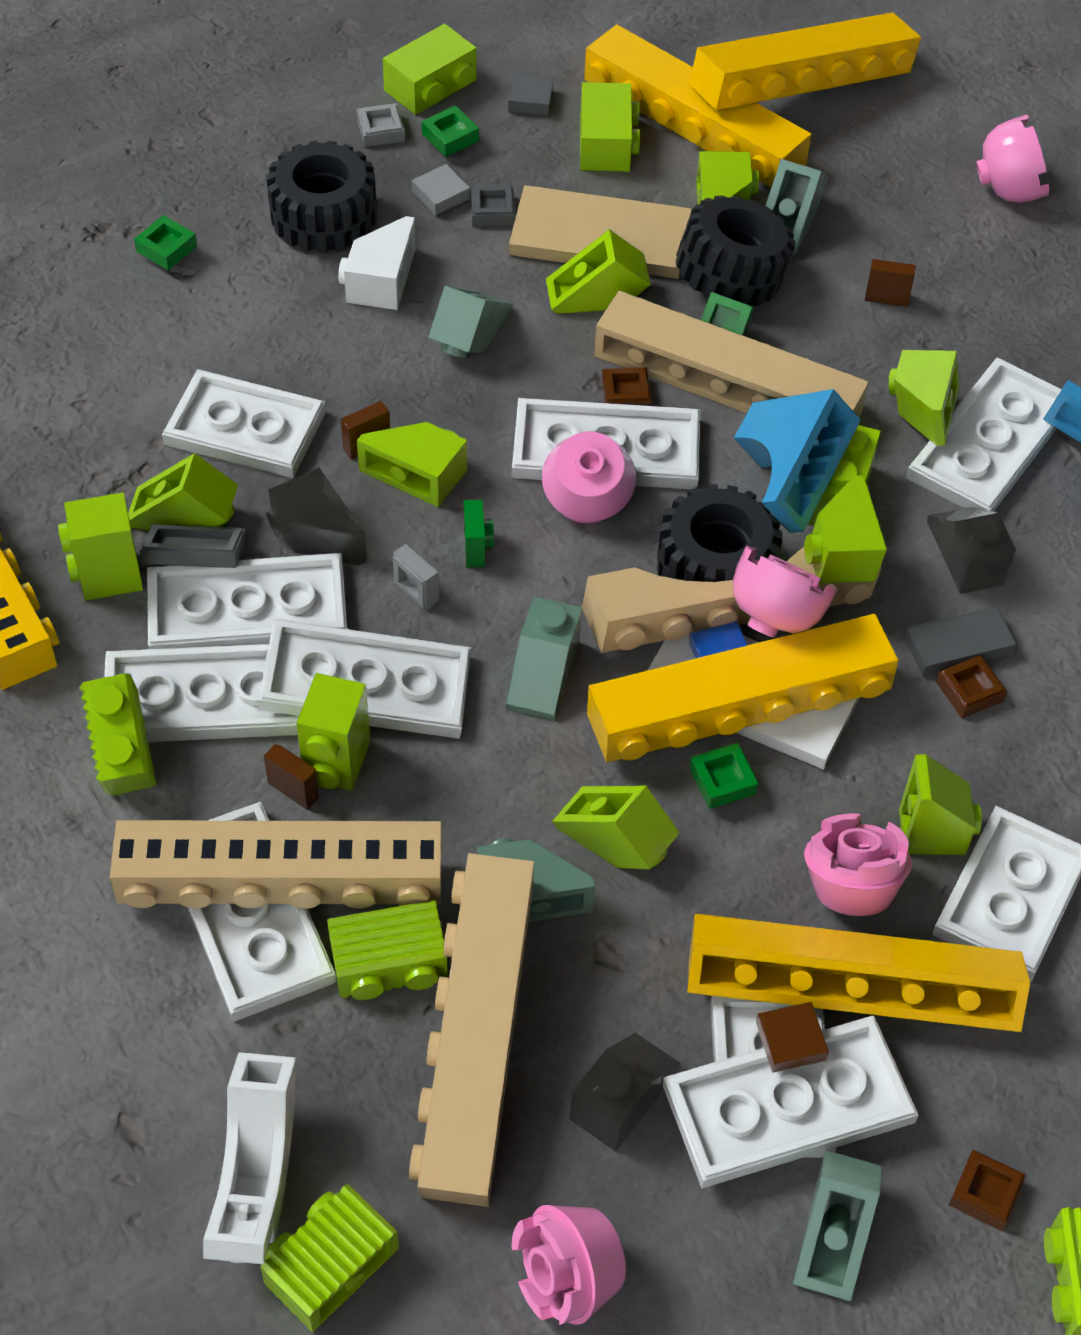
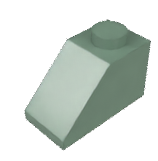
[765,159,829,255]
[428,286,513,359]
[506,596,582,721]
[477,839,595,922]
[793,1150,882,1301]

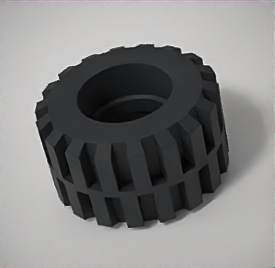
[267,140,377,253]
[675,195,796,307]
[657,484,782,582]

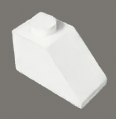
[338,216,416,310]

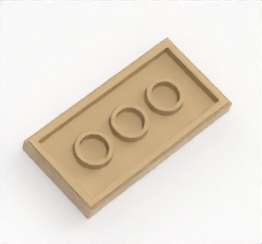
[509,185,691,279]

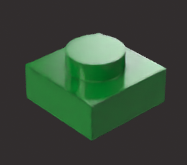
[421,105,479,157]
[134,215,197,270]
[701,292,755,336]
[464,500,494,568]
[689,743,758,809]

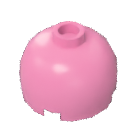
[976,115,1049,203]
[733,546,838,638]

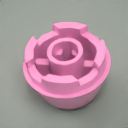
[542,431,636,524]
[804,813,912,916]
[512,1205,626,1325]

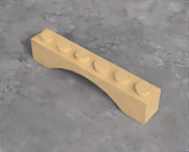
[582,547,882,653]

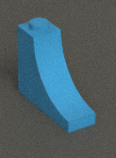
[734,389,861,533]

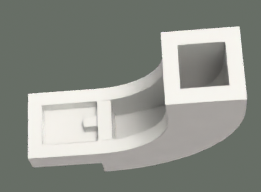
[203,1052,296,1264]

